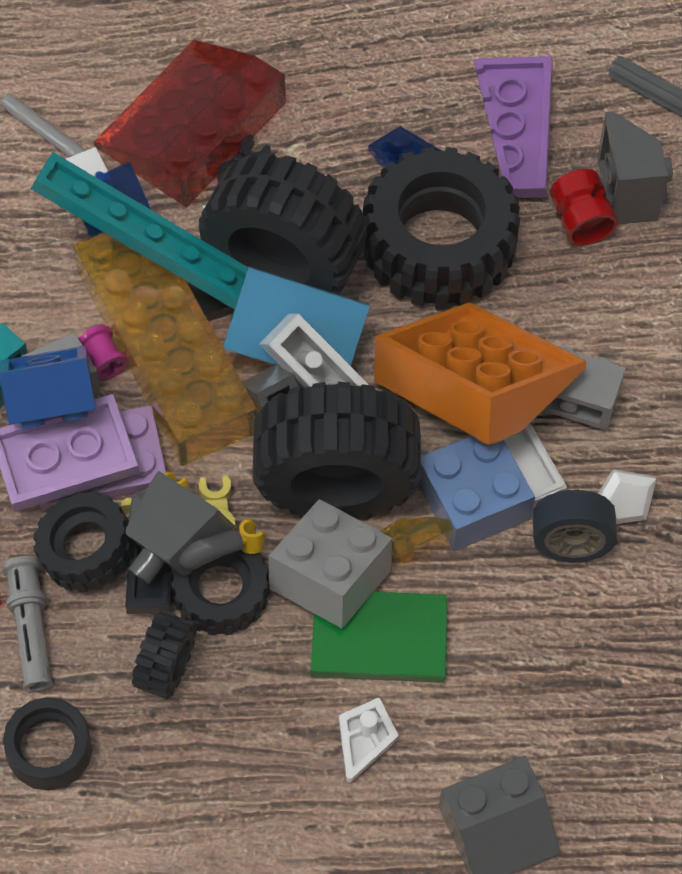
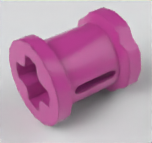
[78,324,129,381]

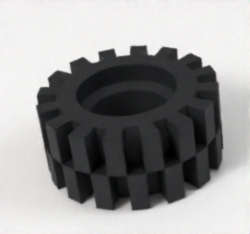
[132,611,197,700]

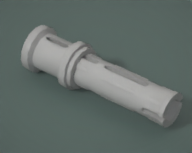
[1,556,53,692]

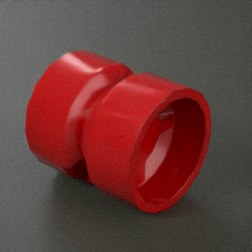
[549,169,618,246]

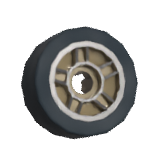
[533,489,617,563]

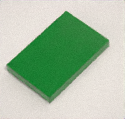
[311,592,447,683]

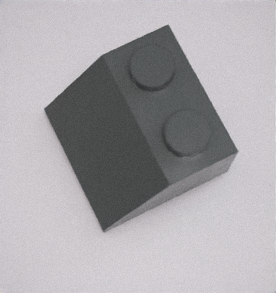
[597,111,673,224]
[439,756,561,874]

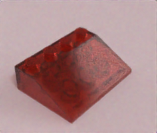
[93,40,286,208]

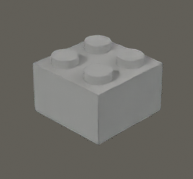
[269,499,393,629]

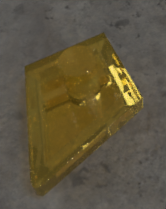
[380,517,453,563]

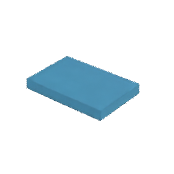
[223,266,370,366]

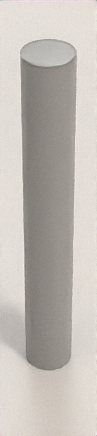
[0,93,87,157]

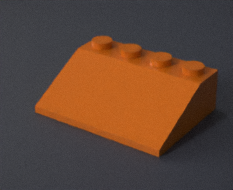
[374,302,586,445]

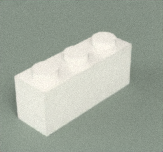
[259,314,369,388]

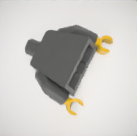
[126,471,265,584]

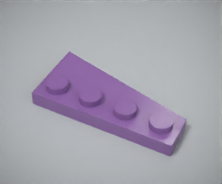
[474,56,553,198]

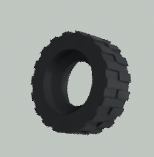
[33,491,136,593]
[171,550,269,636]

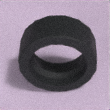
[3,697,92,791]

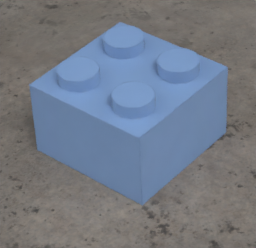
[419,436,535,552]

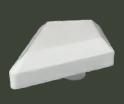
[598,469,656,524]
[338,697,399,783]

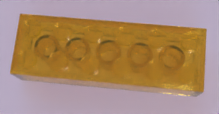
[73,232,257,466]

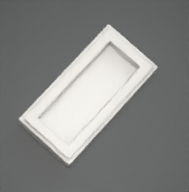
[504,423,567,508]

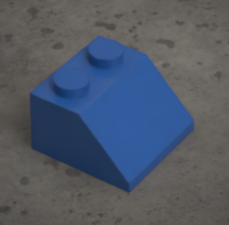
[0,345,96,429]

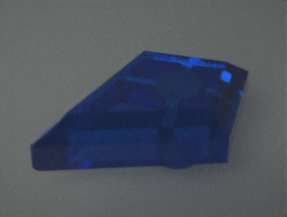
[368,126,442,168]

